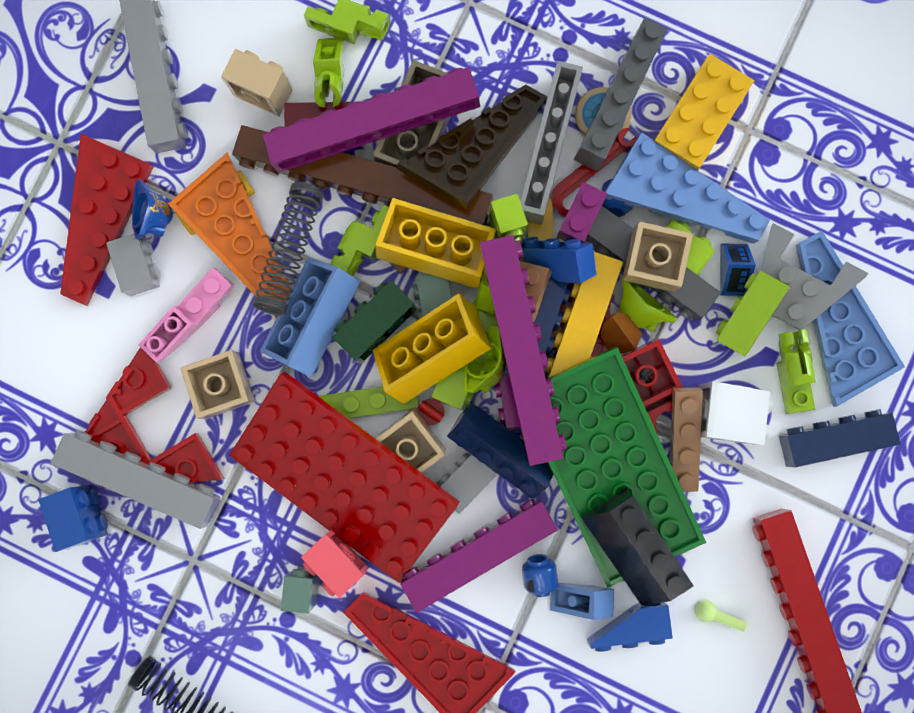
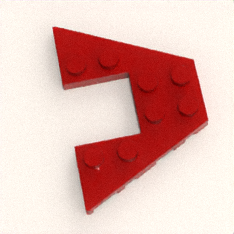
[84,347,225,489]

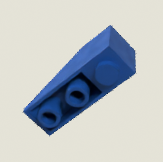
[521,237,597,284]
[587,602,673,652]

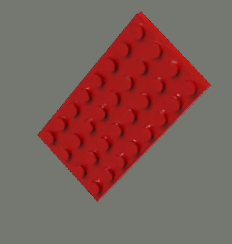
[229,371,460,583]

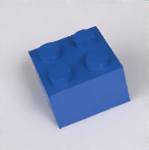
[38,485,108,552]

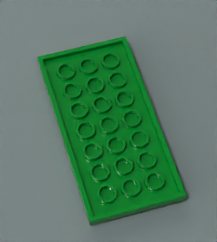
[547,346,706,588]

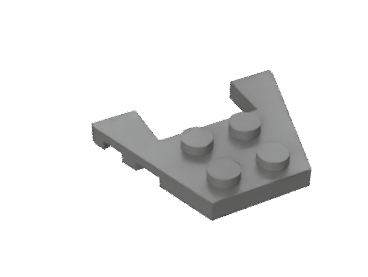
[761,223,869,330]

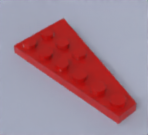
[343,591,516,713]

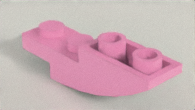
[138,267,235,363]

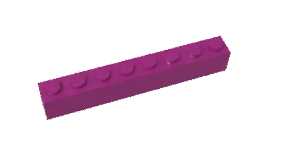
[263,67,480,173]
[480,235,567,466]

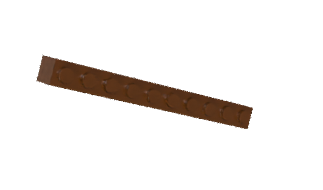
[232,125,494,226]

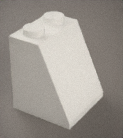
[699,381,772,445]

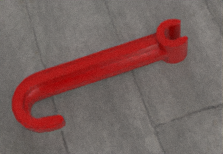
[551,128,637,217]

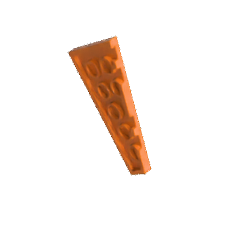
[168,152,290,318]

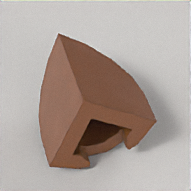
[601,312,643,355]

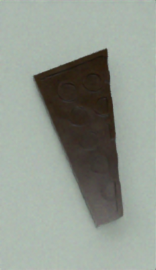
[397,84,548,209]

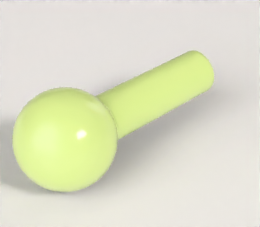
[695,600,747,632]

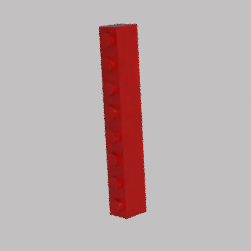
[752,508,862,713]

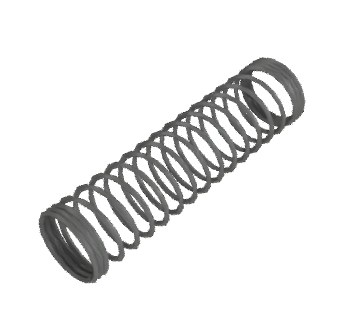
[252,181,324,316]

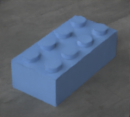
[259,257,361,377]

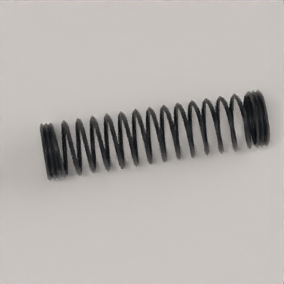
[128,655,233,713]

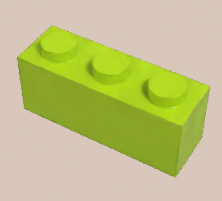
[489,193,528,243]
[715,270,790,357]

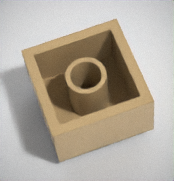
[221,48,293,117]
[622,221,693,292]
[180,350,255,419]
[375,408,447,473]

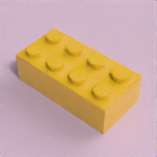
[654,53,755,170]
[375,198,496,289]
[373,293,492,404]

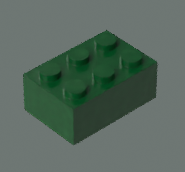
[332,280,417,365]

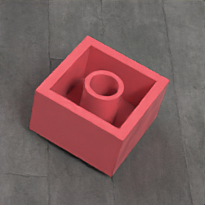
[301,530,369,598]

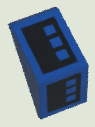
[720,243,756,296]

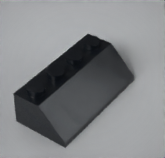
[581,487,694,606]

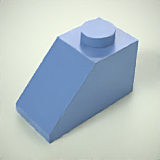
[550,583,614,620]

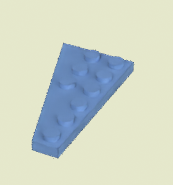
[605,132,770,244]
[796,230,905,407]

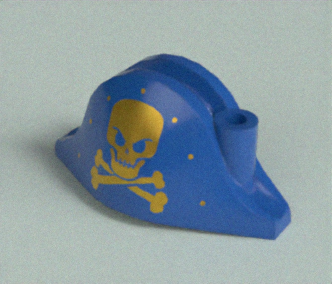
[132,179,173,240]

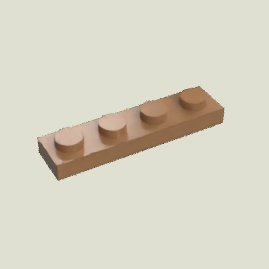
[670,387,703,492]

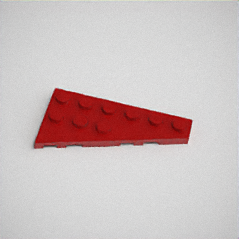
[60,134,154,306]

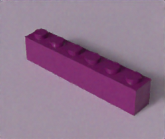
[400,499,558,613]

